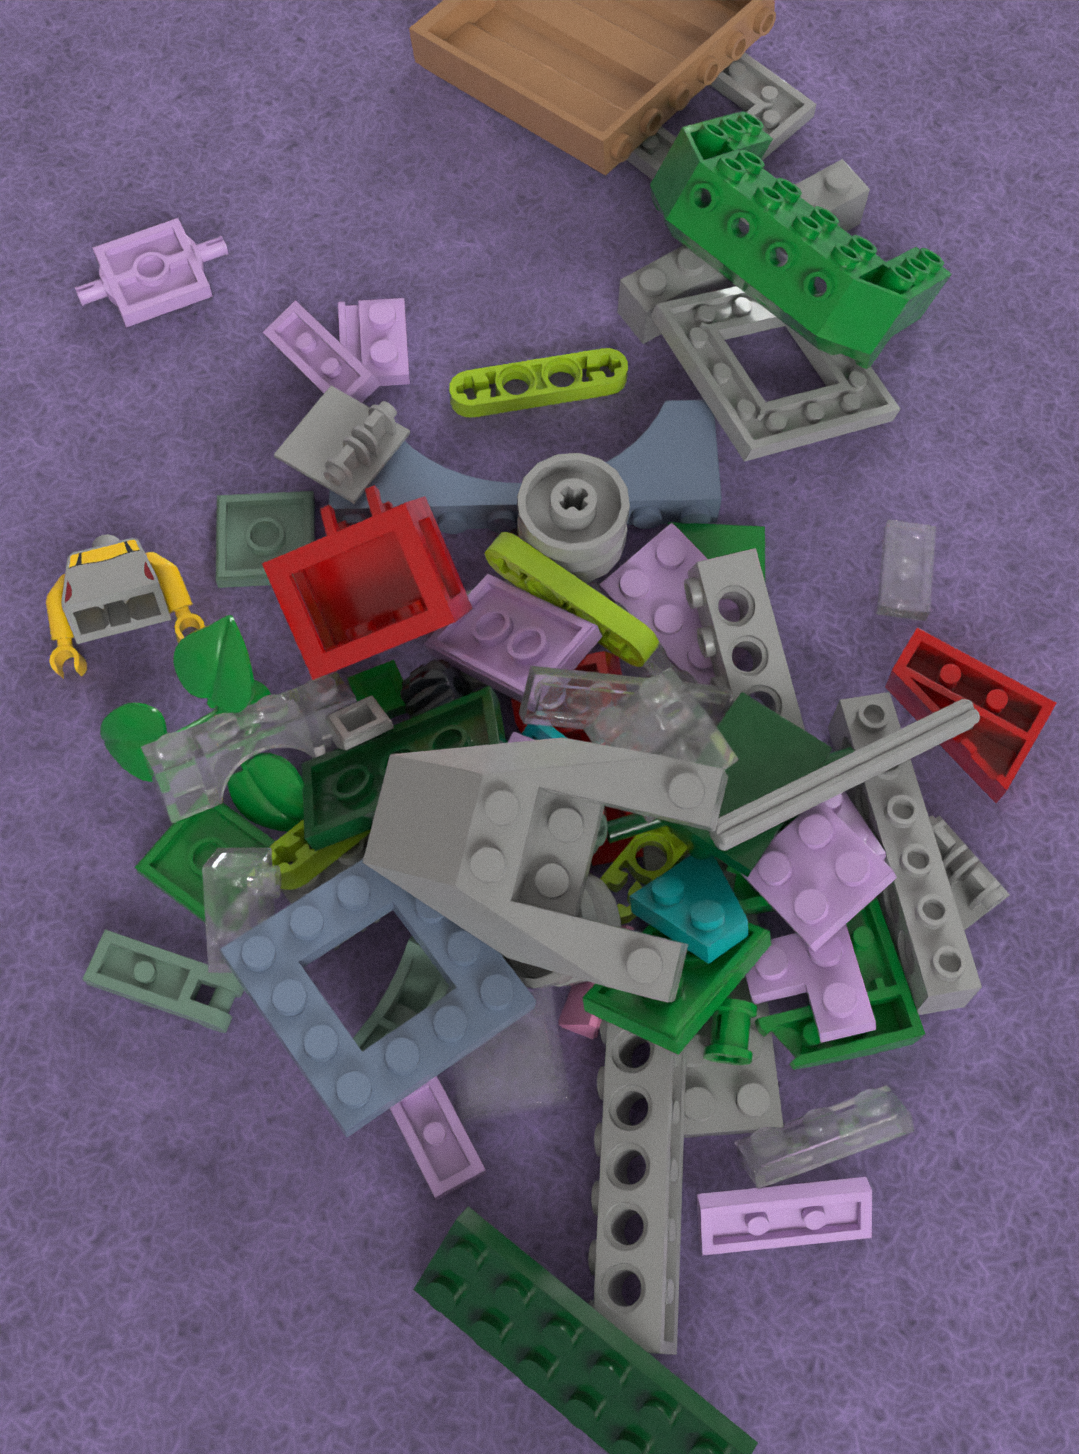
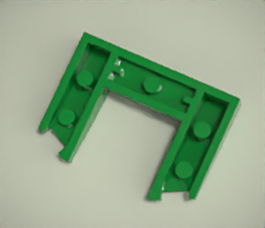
[726,865,925,1070]

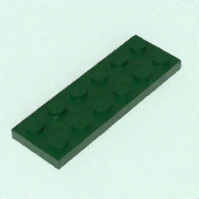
[413,1206,758,1454]

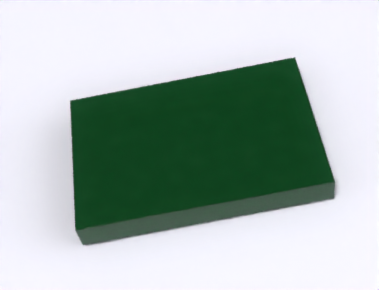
[656,692,832,877]

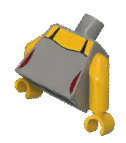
[46,534,205,679]

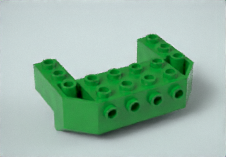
[650,112,952,369]

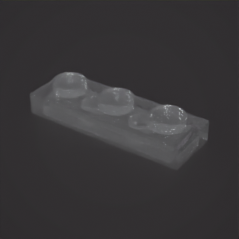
[734,1085,914,1189]

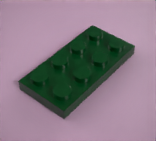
[302,686,506,851]

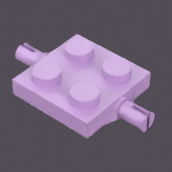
[74,218,228,328]

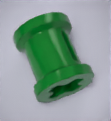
[703,998,758,1065]

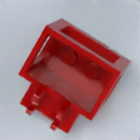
[262,485,473,680]

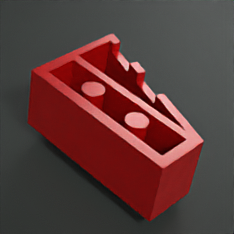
[885,628,1057,803]

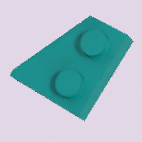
[630,855,748,964]

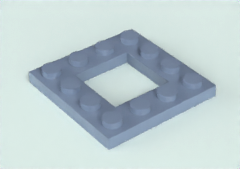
[220,859,536,1138]

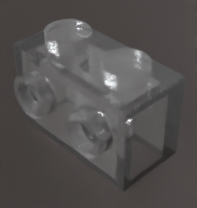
[202,848,281,973]

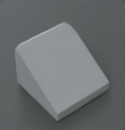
[325,696,394,750]

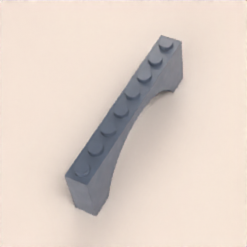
[329,400,722,534]

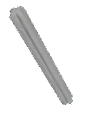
[708,699,980,851]

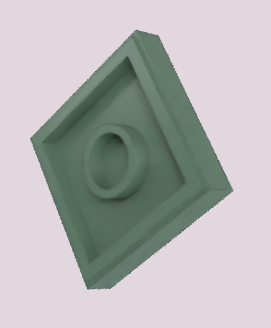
[216,491,315,588]

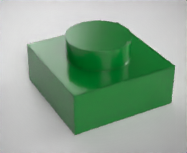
[347,659,406,719]

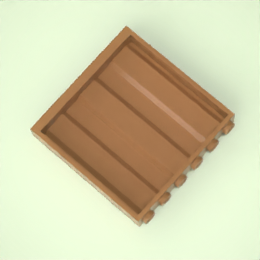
[409,0,776,176]

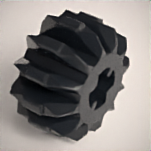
[400,659,474,718]

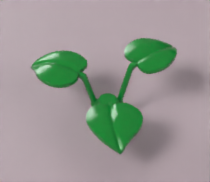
[100,615,305,832]

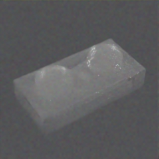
[877,520,936,621]

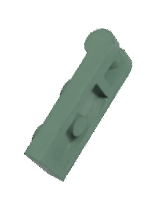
[83,929,244,1033]

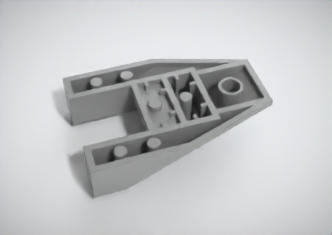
[363,738,728,1003]

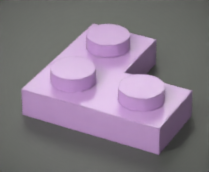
[745,924,876,1043]

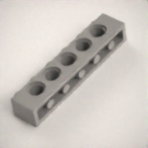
[828,692,982,1015]
[588,1019,687,1355]

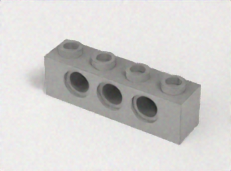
[684,548,805,730]

